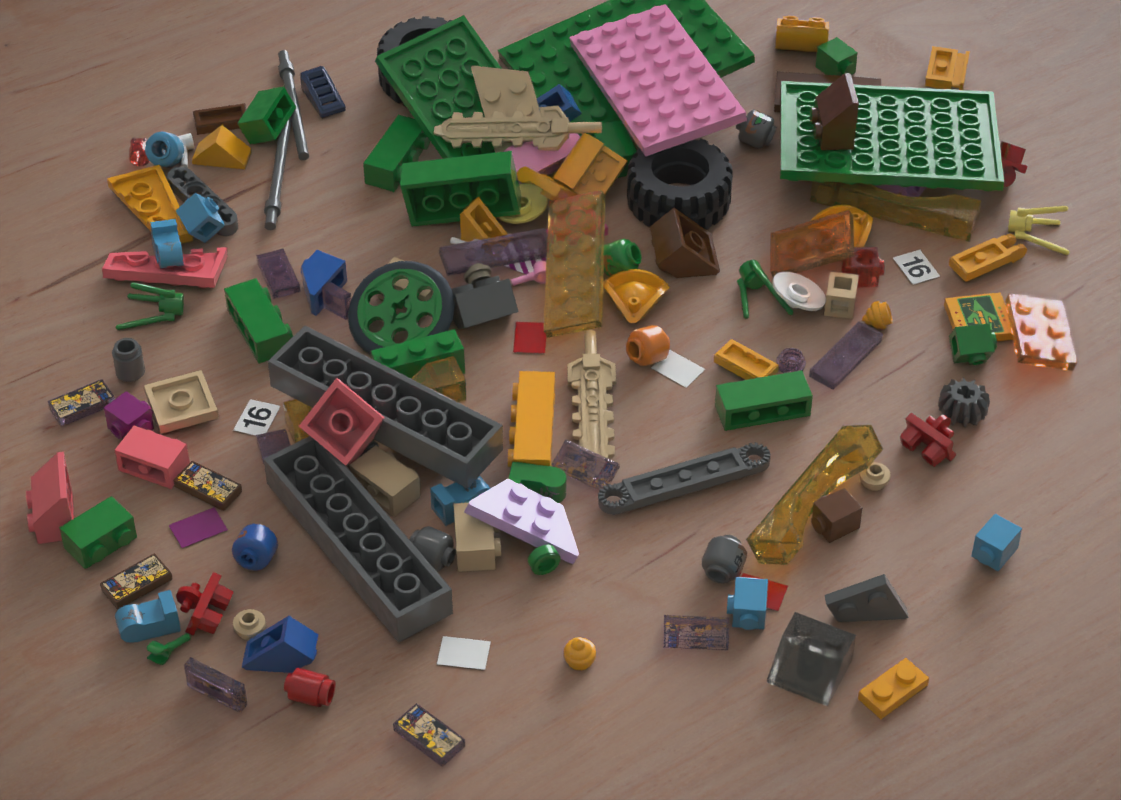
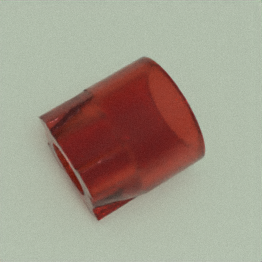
[129,138,150,166]

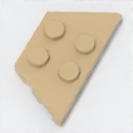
[471,66,540,153]

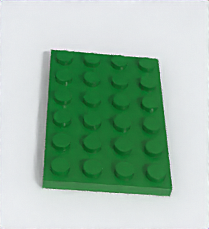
[375,15,502,159]

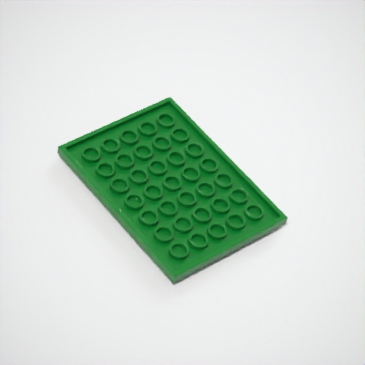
[498,0,755,136]
[780,81,1004,192]

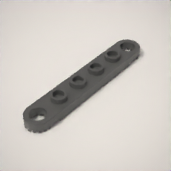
[598,442,771,515]

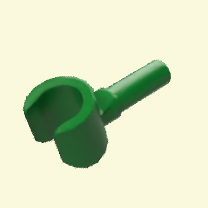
[147,633,191,665]

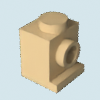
[824,272,859,319]

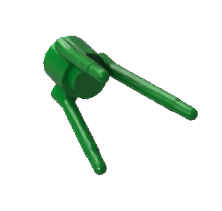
[737,259,794,319]
[115,283,184,330]

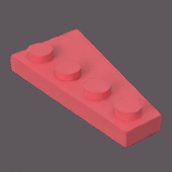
[102,247,228,288]

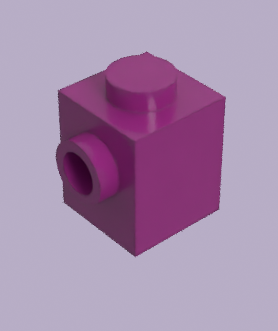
[104,391,154,439]

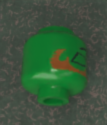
[598,239,642,277]

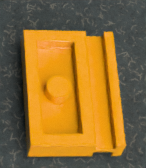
[925,46,970,90]

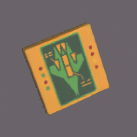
[944,292,1016,341]

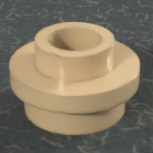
[859,462,890,491]
[233,609,266,640]

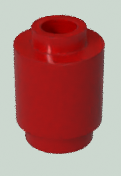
[284,667,336,707]

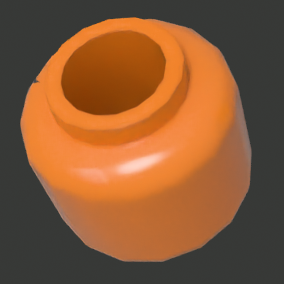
[626,325,670,366]

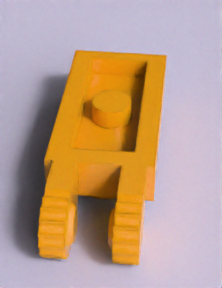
[949,233,1027,282]

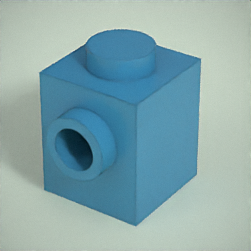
[176,193,225,243]
[971,514,1022,571]
[727,577,768,630]

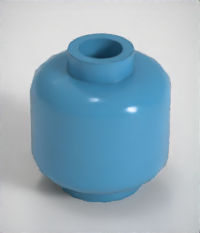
[145,131,184,168]

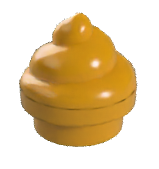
[862,301,893,329]
[563,637,596,670]

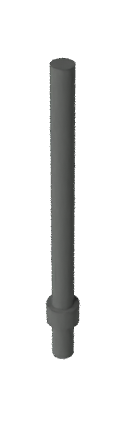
[278,50,309,160]
[264,118,291,230]

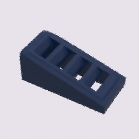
[300,66,346,118]

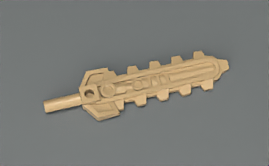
[434,106,602,151]
[567,330,616,474]

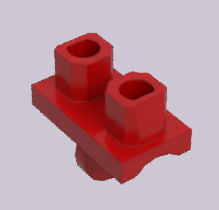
[1000,141,1028,187]
[900,413,956,467]
[176,572,234,636]

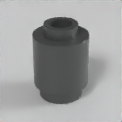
[112,338,145,382]

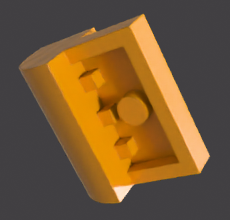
[775,16,829,52]
[553,133,628,207]

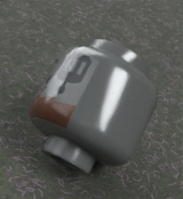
[702,535,747,584]

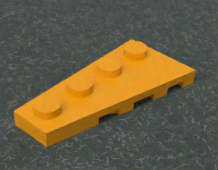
[107,165,193,244]

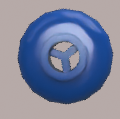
[232,524,278,571]

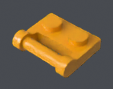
[517,166,579,205]

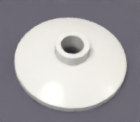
[772,272,826,311]

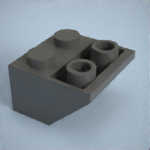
[452,275,519,329]

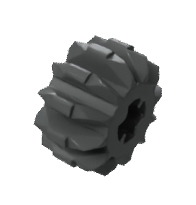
[938,377,990,427]

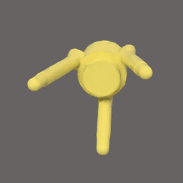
[1008,206,1070,255]

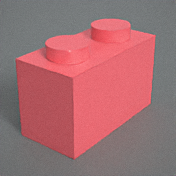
[115,426,190,489]

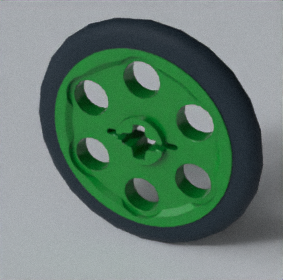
[348,261,455,355]

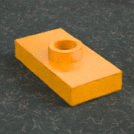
[714,339,779,380]

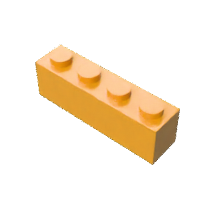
[508,371,555,467]

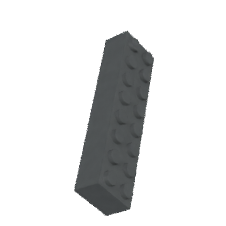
[268,326,503,489]
[264,436,453,643]

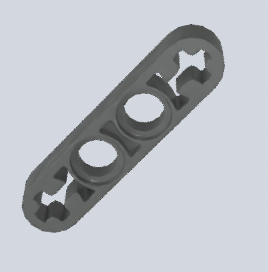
[167,166,238,236]

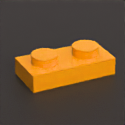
[858,658,929,719]

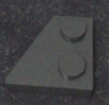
[825,574,909,622]

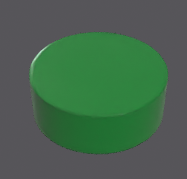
[527,545,561,575]

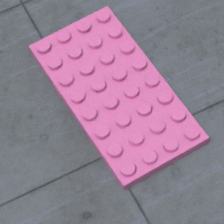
[570,4,747,157]

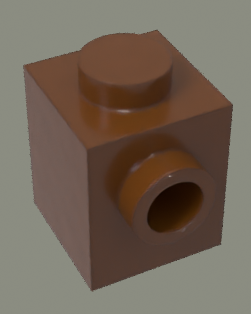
[811,488,863,543]

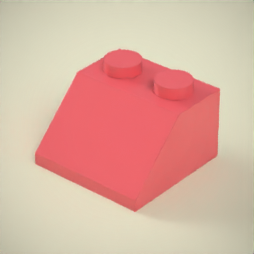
[299,378,385,466]
[26,452,74,544]

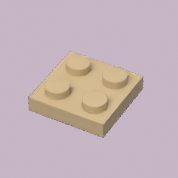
[144,370,219,434]

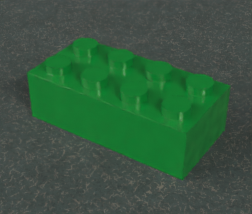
[400,151,521,227]

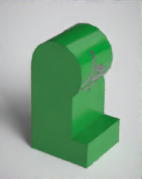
[509,461,566,503]

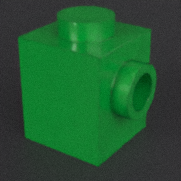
[815,37,858,76]
[949,323,997,365]

